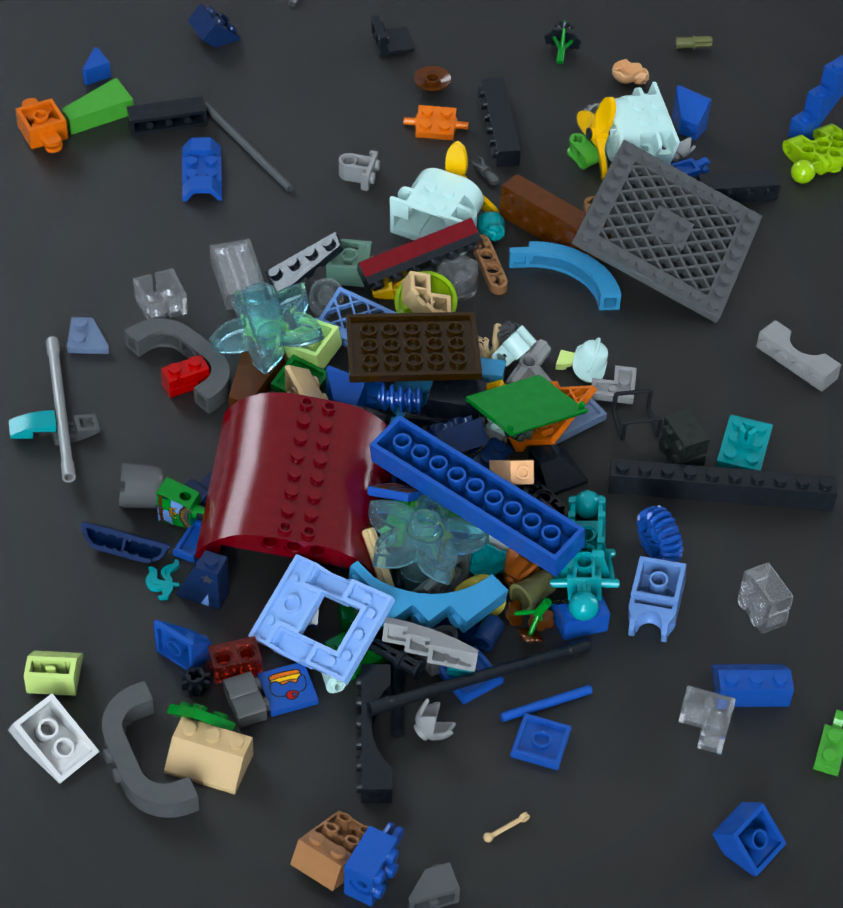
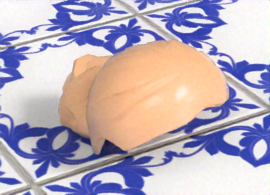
[612,59,649,85]

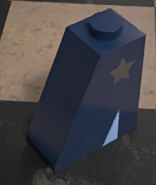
[176,550,229,610]

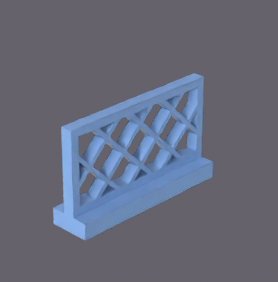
[315,286,397,347]

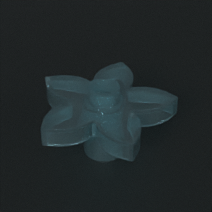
[209,282,324,375]
[368,494,489,585]

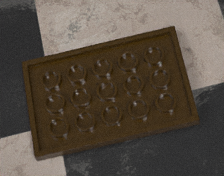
[346,312,482,382]

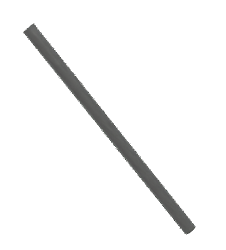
[204,102,293,192]

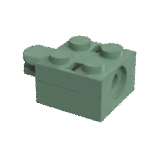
[326,239,374,287]

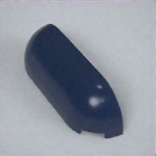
[81,522,171,563]

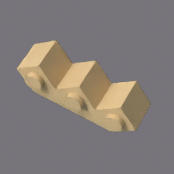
[402,271,451,313]

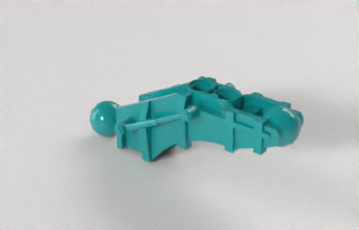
[550,490,620,621]

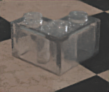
[678,686,736,754]

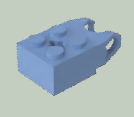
[628,556,687,642]

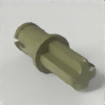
[676,35,713,50]

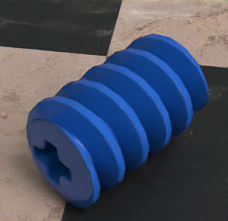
[377,383,423,415]

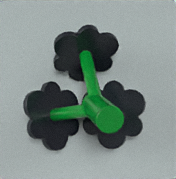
[544,20,581,64]

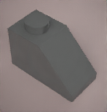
[408,862,460,908]

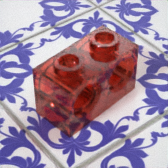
[208,636,262,684]

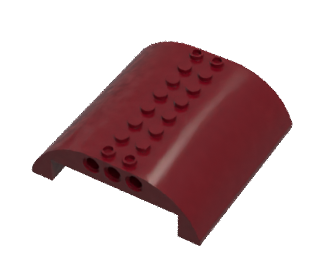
[195,392,391,578]

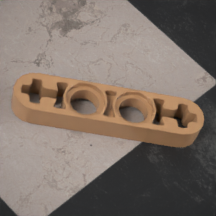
[473,234,508,295]

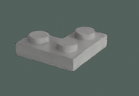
[591,365,637,404]

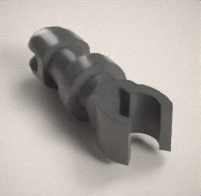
[472,157,499,186]

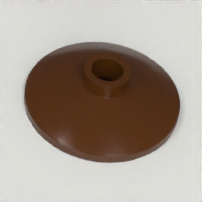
[414,66,451,91]

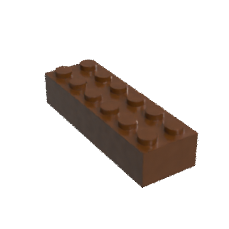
[500,174,612,264]

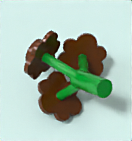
[506,598,554,643]

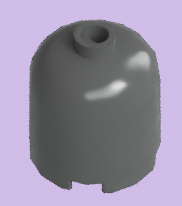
[119,462,167,509]

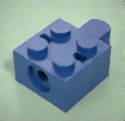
[344,822,404,907]

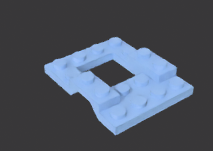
[248,554,396,685]

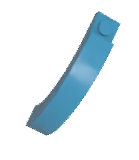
[508,241,622,310]

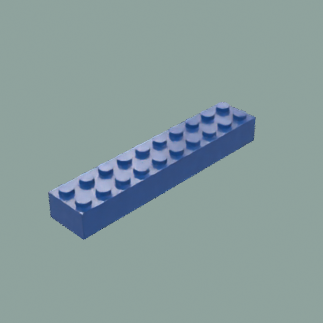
[369,415,585,577]

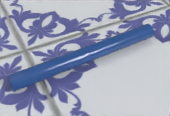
[500,684,593,722]

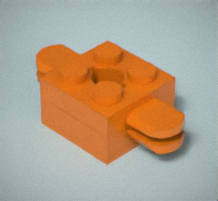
[15,98,68,153]

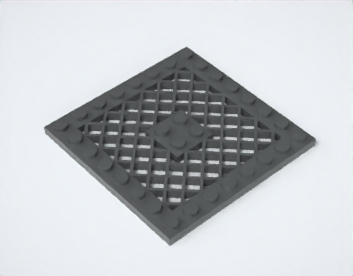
[571,140,762,323]

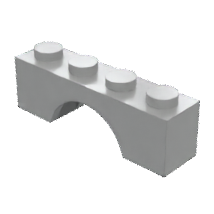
[756,320,842,392]

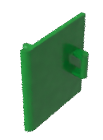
[466,375,589,436]

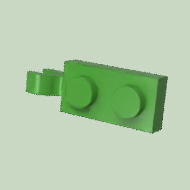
[813,710,843,776]

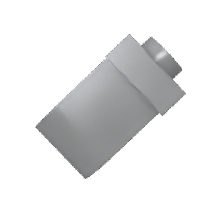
[339,150,381,191]

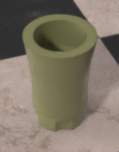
[509,569,556,610]

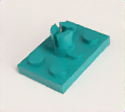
[716,414,773,471]

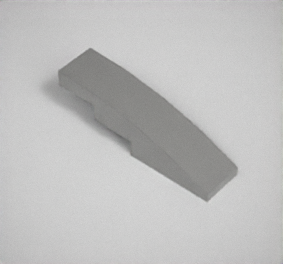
[382,617,479,672]

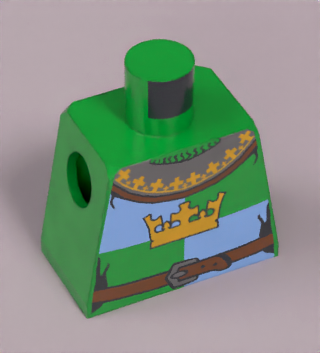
[156,477,205,528]

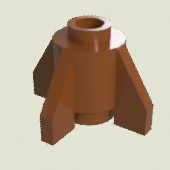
[503,548,541,586]

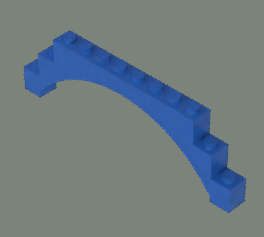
[788,55,843,140]

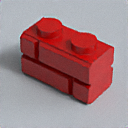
[161,355,210,398]

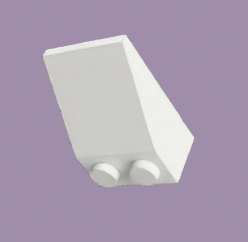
[8,694,100,784]

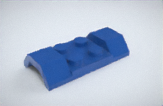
[182,137,222,201]

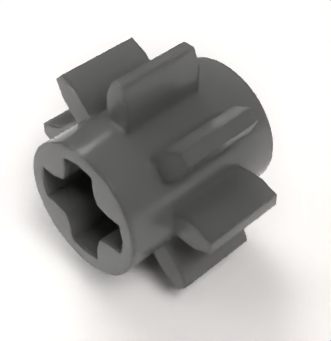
[497,320,520,344]

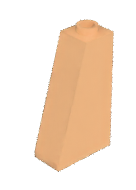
[489,460,534,485]

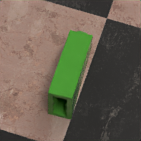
[62,78,134,135]

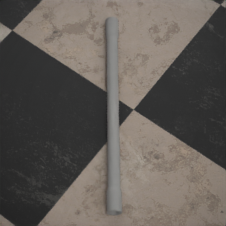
[46,336,76,482]

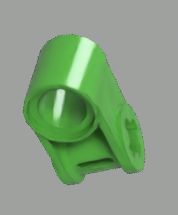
[567,133,599,169]

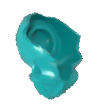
[477,211,505,241]
[469,542,507,575]

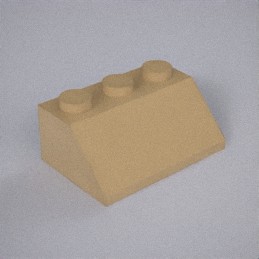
[285,365,328,400]
[164,716,253,795]

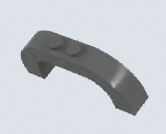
[124,319,231,414]
[102,681,199,818]

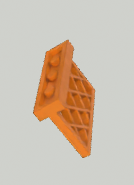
[507,381,597,452]

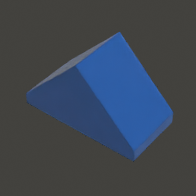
[82,47,111,85]

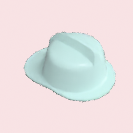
[573,337,608,383]

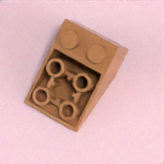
[290,810,368,891]

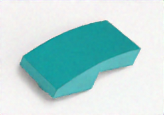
[9,410,56,439]

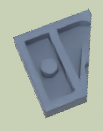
[67,317,109,354]

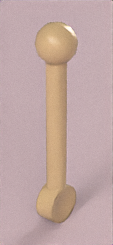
[483,812,530,843]

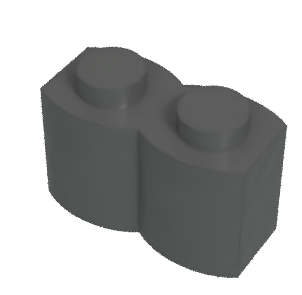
[223,671,270,728]

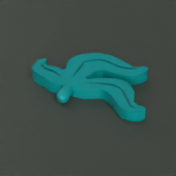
[146,559,180,601]

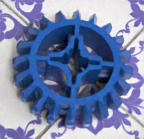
[636,505,684,562]

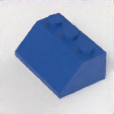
[711,664,794,707]

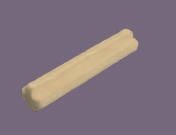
[362,527,395,587]

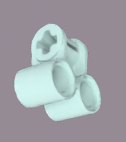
[492,325,536,366]

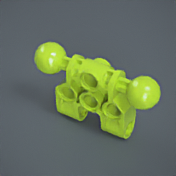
[782,123,843,184]

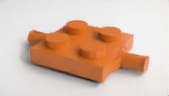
[403,105,469,140]

